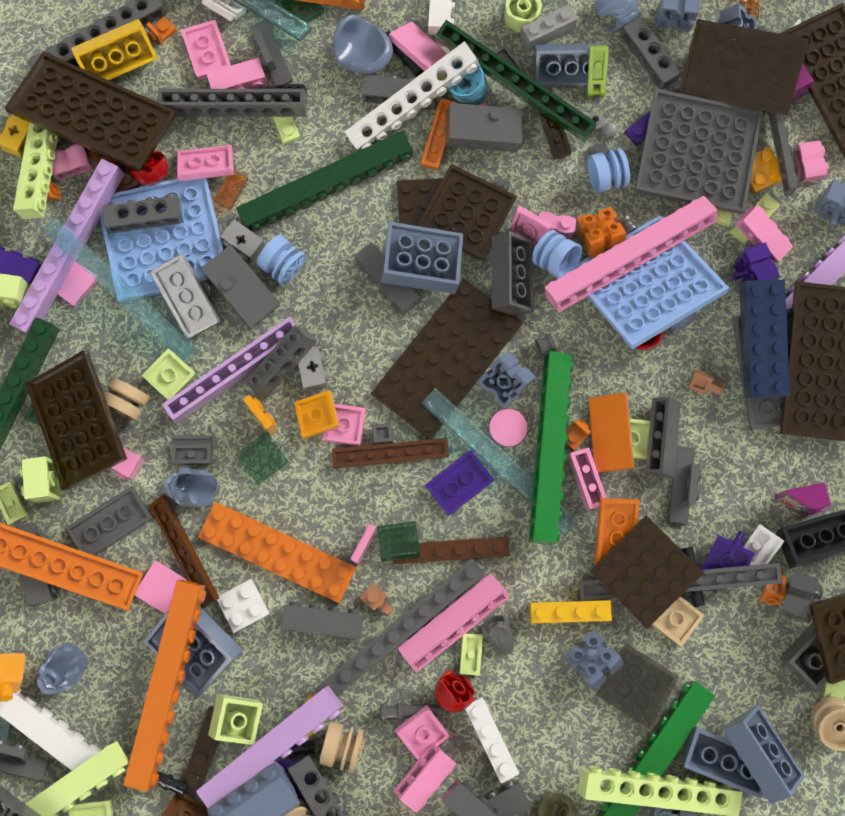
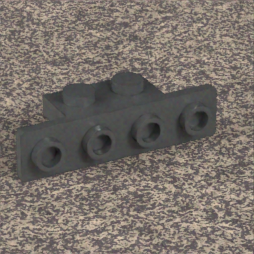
[250,20,293,85]
[668,446,701,525]
[0,740,49,782]

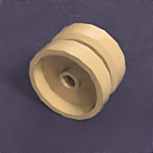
[104,377,150,421]
[810,697,845,751]

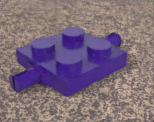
[701,530,755,593]

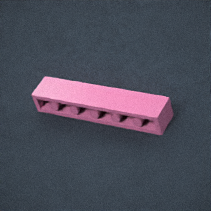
[397,574,510,673]

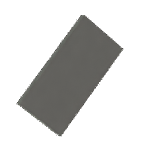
[65,485,154,556]

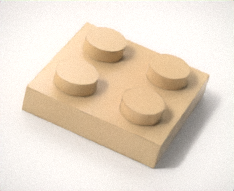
[652,596,705,647]

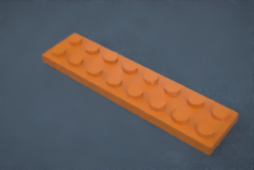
[198,502,357,604]
[0,523,143,611]

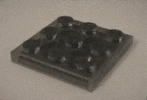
[596,644,679,729]

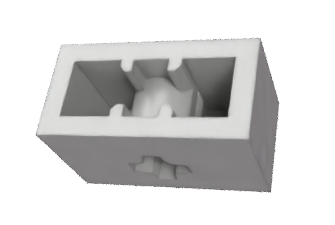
[220,219,266,263]
[298,347,330,392]

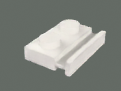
[202,0,247,22]
[744,524,784,565]

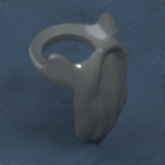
[480,615,515,654]

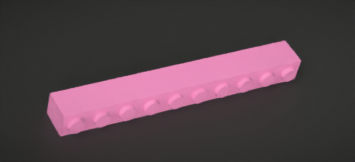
[545,196,717,313]

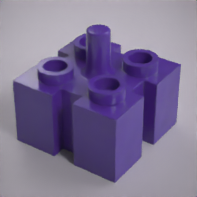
[731,242,781,283]

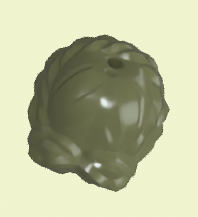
[535,791,577,816]

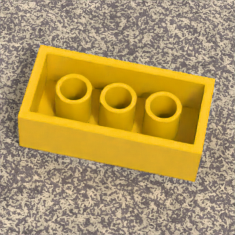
[71,19,158,80]

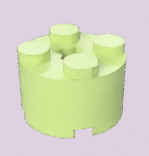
[504,0,542,33]

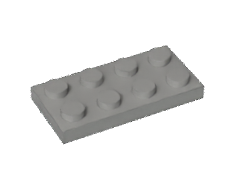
[150,254,220,339]

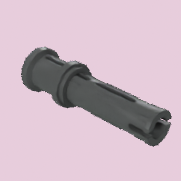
[380,703,442,723]

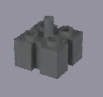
[782,571,823,624]

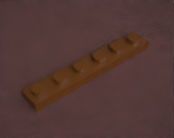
[332,438,449,469]
[149,495,220,609]
[391,536,510,565]

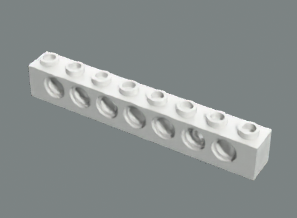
[345,41,480,151]

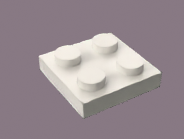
[217,579,270,633]

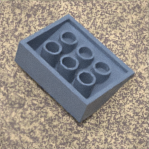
[380,221,463,294]
[143,607,243,698]

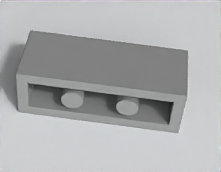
[520,4,577,52]

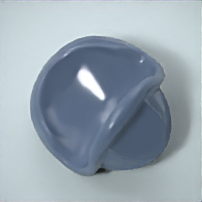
[333,15,393,74]

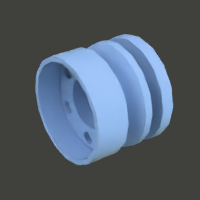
[587,148,630,193]
[532,230,582,279]
[256,235,307,286]

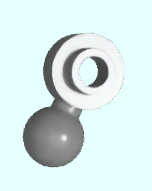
[588,112,618,137]

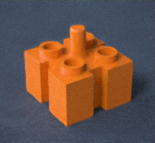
[576,206,626,259]

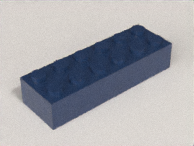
[739,279,790,398]

